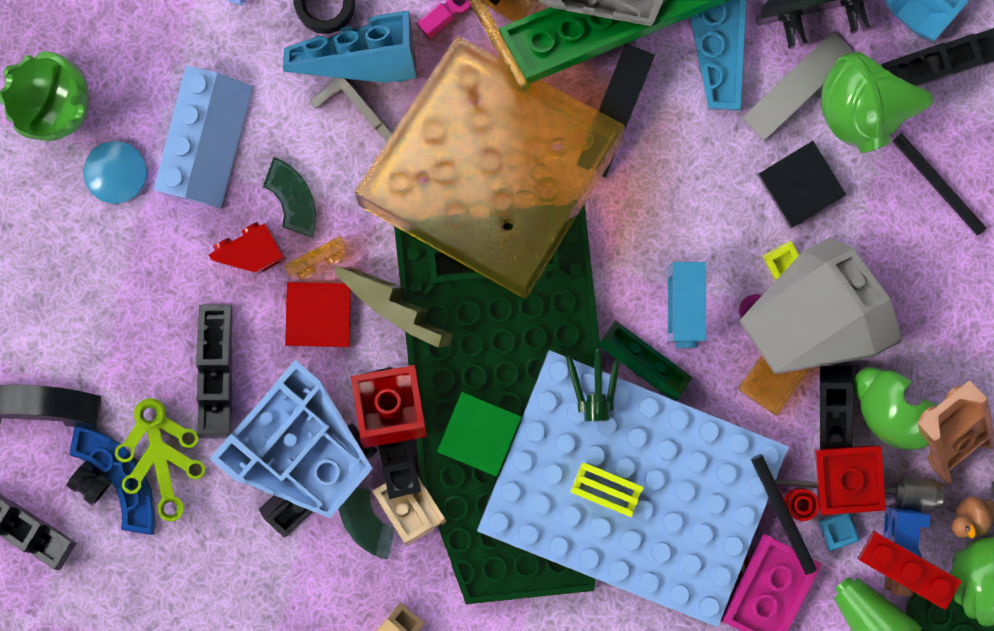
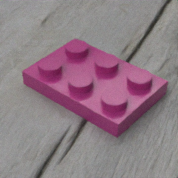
[721,534,822,631]

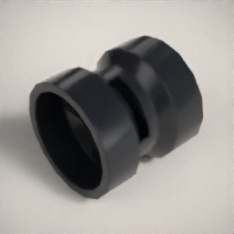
[66,461,112,506]

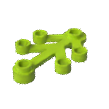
[115,398,205,522]

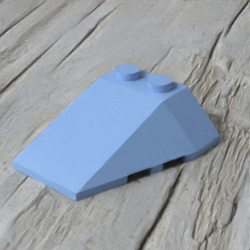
[210,359,373,518]

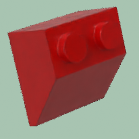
[351,365,427,448]

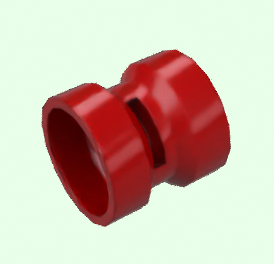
[784,488,819,521]

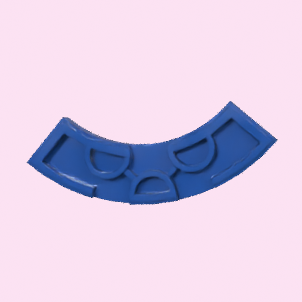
[69,427,156,535]

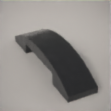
[363,367,421,499]
[0,385,101,428]

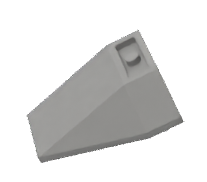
[739,238,902,374]

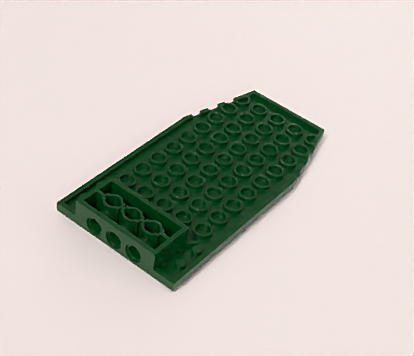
[394,204,603,604]

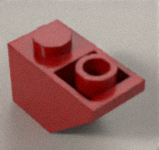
[208,222,286,274]

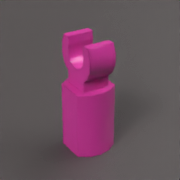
[416,0,471,40]

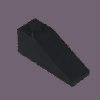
[820,366,853,449]

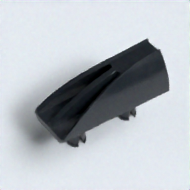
[755,0,871,49]

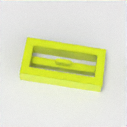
[570,462,644,517]

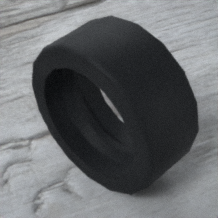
[293,0,355,34]

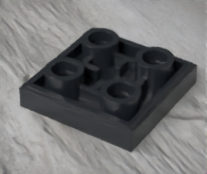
[757,141,846,229]

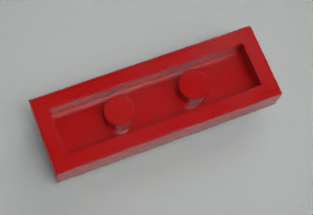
[857,530,962,610]

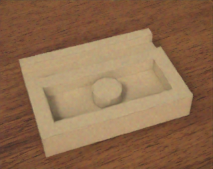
[372,477,446,547]

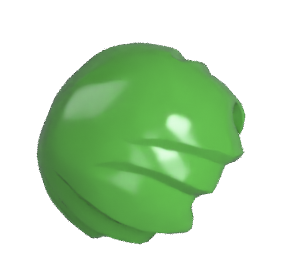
[0,51,89,141]
[950,537,994,627]

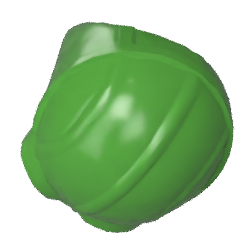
[821,52,934,153]

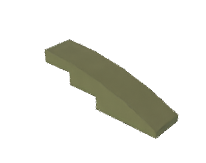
[335,266,453,347]

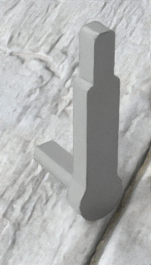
[309,77,398,147]

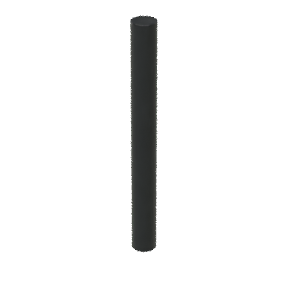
[892,133,987,236]
[750,454,817,575]

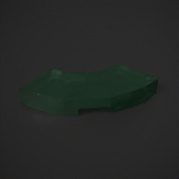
[263,157,317,238]
[338,487,395,560]

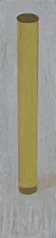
[468,0,531,92]

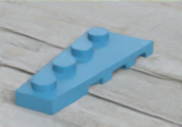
[690,0,746,111]

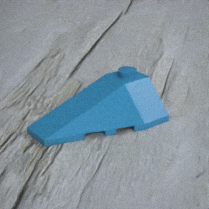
[282,10,417,83]

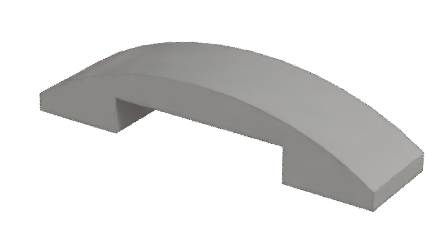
[742,31,854,141]

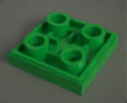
[437,392,522,477]

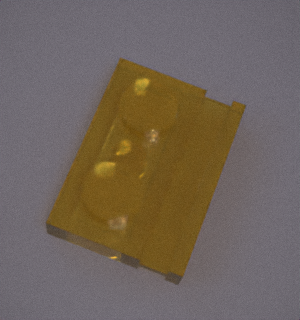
[737,355,810,416]

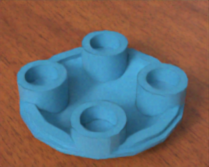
[83,141,148,205]

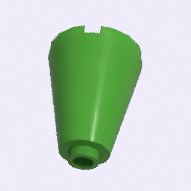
[834,577,922,631]

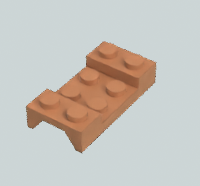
[917,380,994,486]

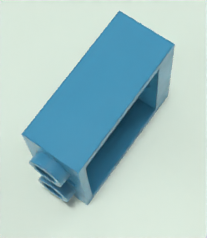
[667,262,707,348]

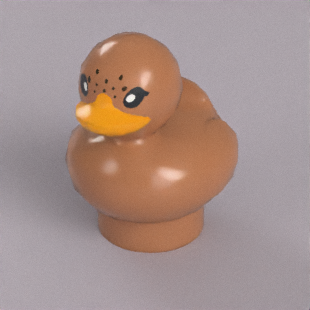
[952,497,994,539]

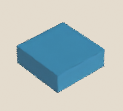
[818,513,860,551]

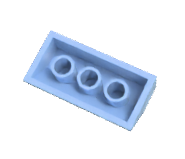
[154,65,253,209]

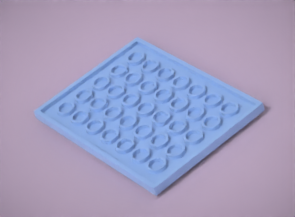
[477,350,789,627]

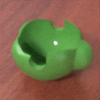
[853,367,938,450]

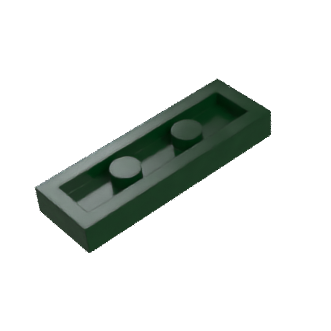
[598,320,692,401]

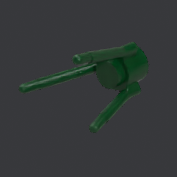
[566,348,619,421]

